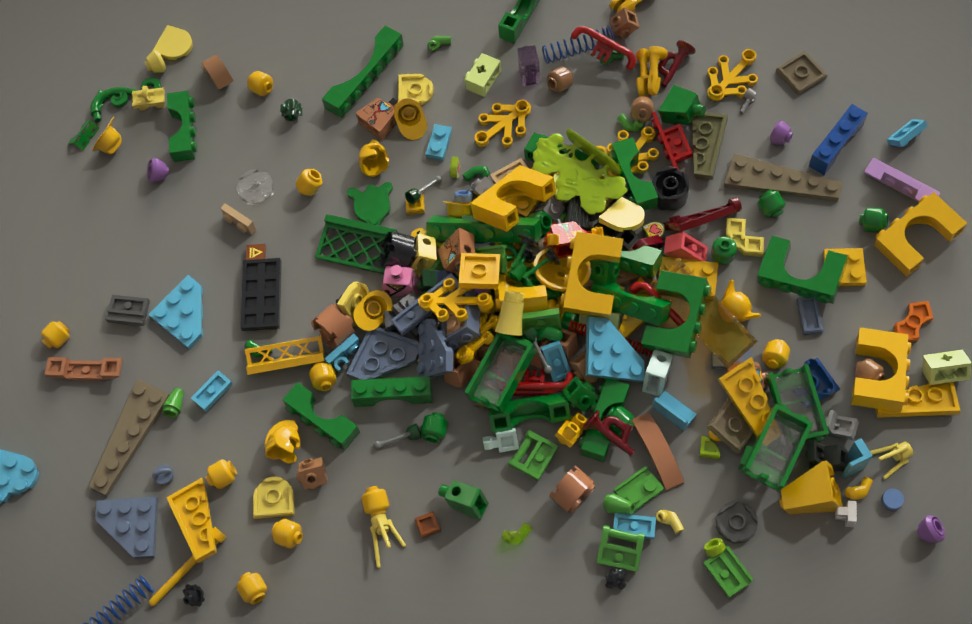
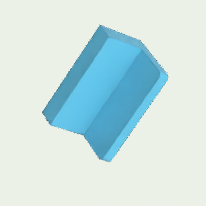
[652,391,697,431]
[842,438,872,479]

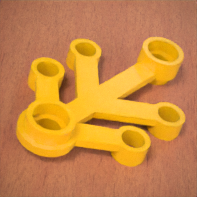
[707,49,758,101]
[475,99,531,148]
[607,126,659,177]
[418,278,493,322]
[456,303,499,365]

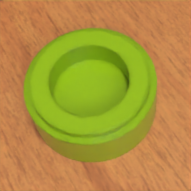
[703,538,726,557]

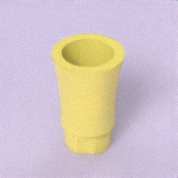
[495,291,524,336]

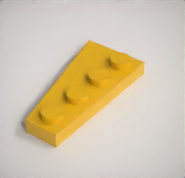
[717,357,782,446]
[166,478,217,563]

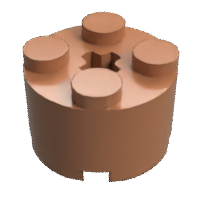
[311,303,355,349]
[549,465,595,514]

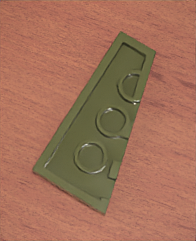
[692,112,728,180]

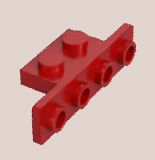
[651,112,693,170]

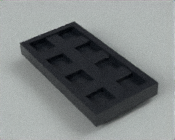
[241,258,282,331]

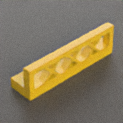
[245,335,326,375]

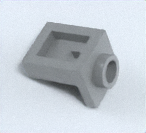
[533,196,565,221]

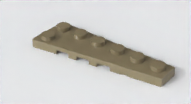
[724,153,843,201]
[89,379,170,497]

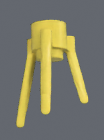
[870,441,914,480]
[370,514,406,568]

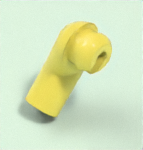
[655,510,684,534]

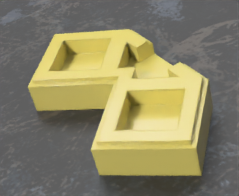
[725,218,764,257]

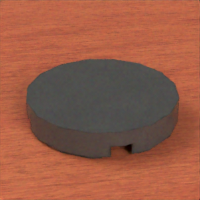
[716,502,758,543]

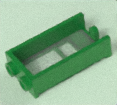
[465,332,537,414]
[766,364,829,447]
[741,404,813,492]

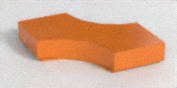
[893,301,933,343]

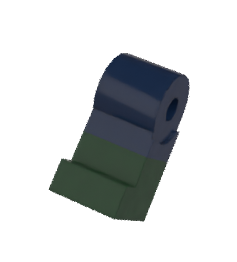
[420,269,456,291]

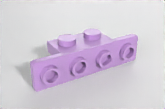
[864,158,940,202]

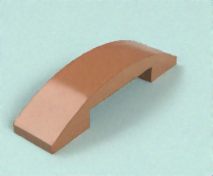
[45,357,123,381]
[632,412,684,491]

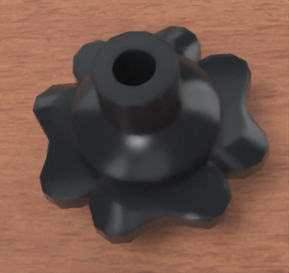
[605,568,626,590]
[182,584,205,607]

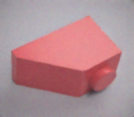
[664,231,708,261]

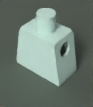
[642,350,673,397]

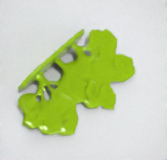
[533,129,628,214]

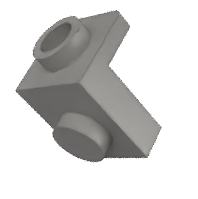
[470,176,494,197]
[825,410,859,440]

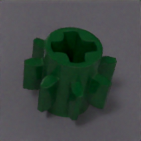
[280,99,303,121]

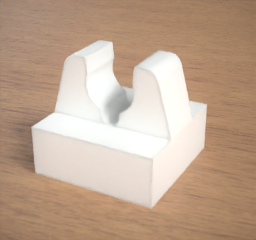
[835,501,857,527]

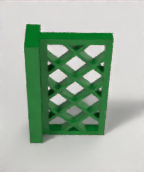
[315,214,398,274]

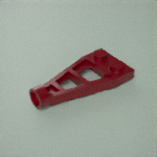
[663,197,742,232]

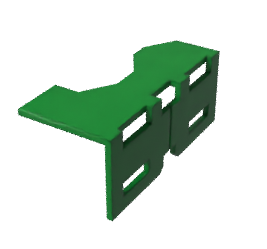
[68,120,99,151]

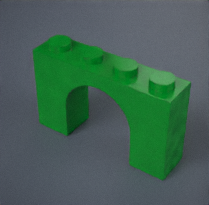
[757,236,848,304]
[641,270,711,358]

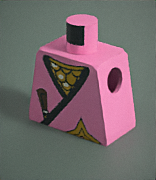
[382,265,420,297]

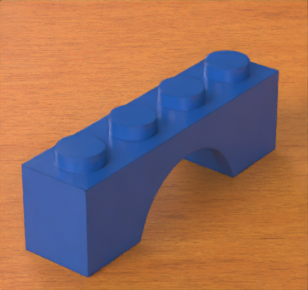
[809,104,868,175]

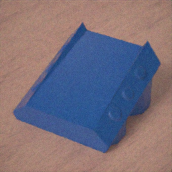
[792,357,840,410]

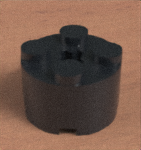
[652,167,690,210]
[379,231,417,268]

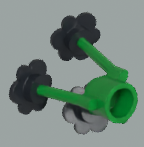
[507,234,560,282]

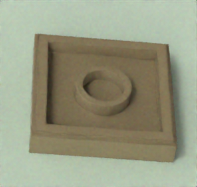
[776,51,827,96]
[707,397,753,454]

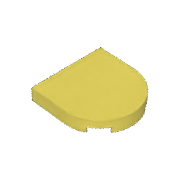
[153,25,193,60]
[398,74,434,106]
[599,197,645,232]
[337,281,369,327]
[253,477,295,519]

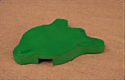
[347,182,393,226]

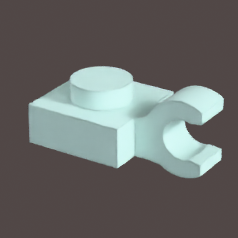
[482,428,519,453]

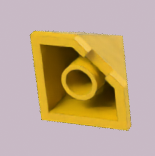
[779,460,843,514]

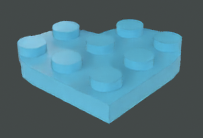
[0,449,39,504]

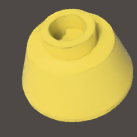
[144,50,166,73]

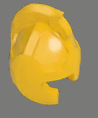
[358,139,389,177]
[264,420,300,464]

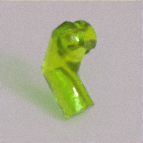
[502,522,532,544]

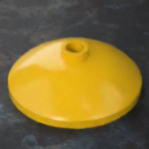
[533,247,591,292]

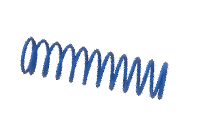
[542,26,614,64]
[83,576,154,624]

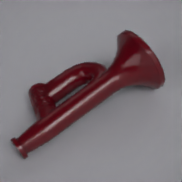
[658,40,696,88]
[583,410,635,457]

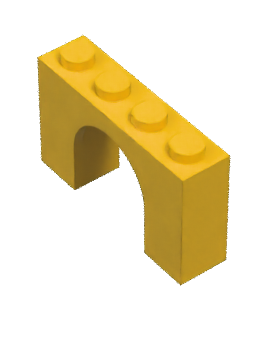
[470,165,556,232]
[874,192,967,277]
[560,232,623,319]
[494,255,548,313]
[851,328,911,412]

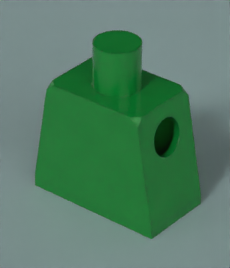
[658,85,706,124]
[438,480,489,521]

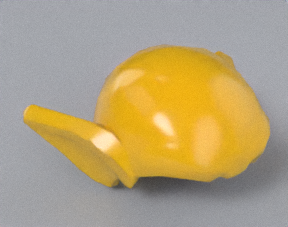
[718,280,761,323]

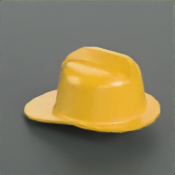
[394,98,427,140]
[92,116,122,154]
[442,200,473,219]
[353,290,393,331]

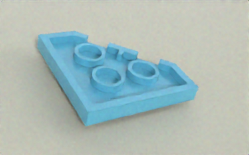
[148,275,203,350]
[585,316,644,382]

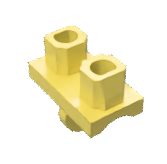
[132,86,165,111]

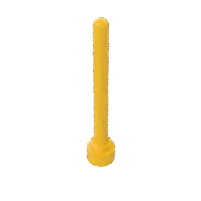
[149,527,227,606]

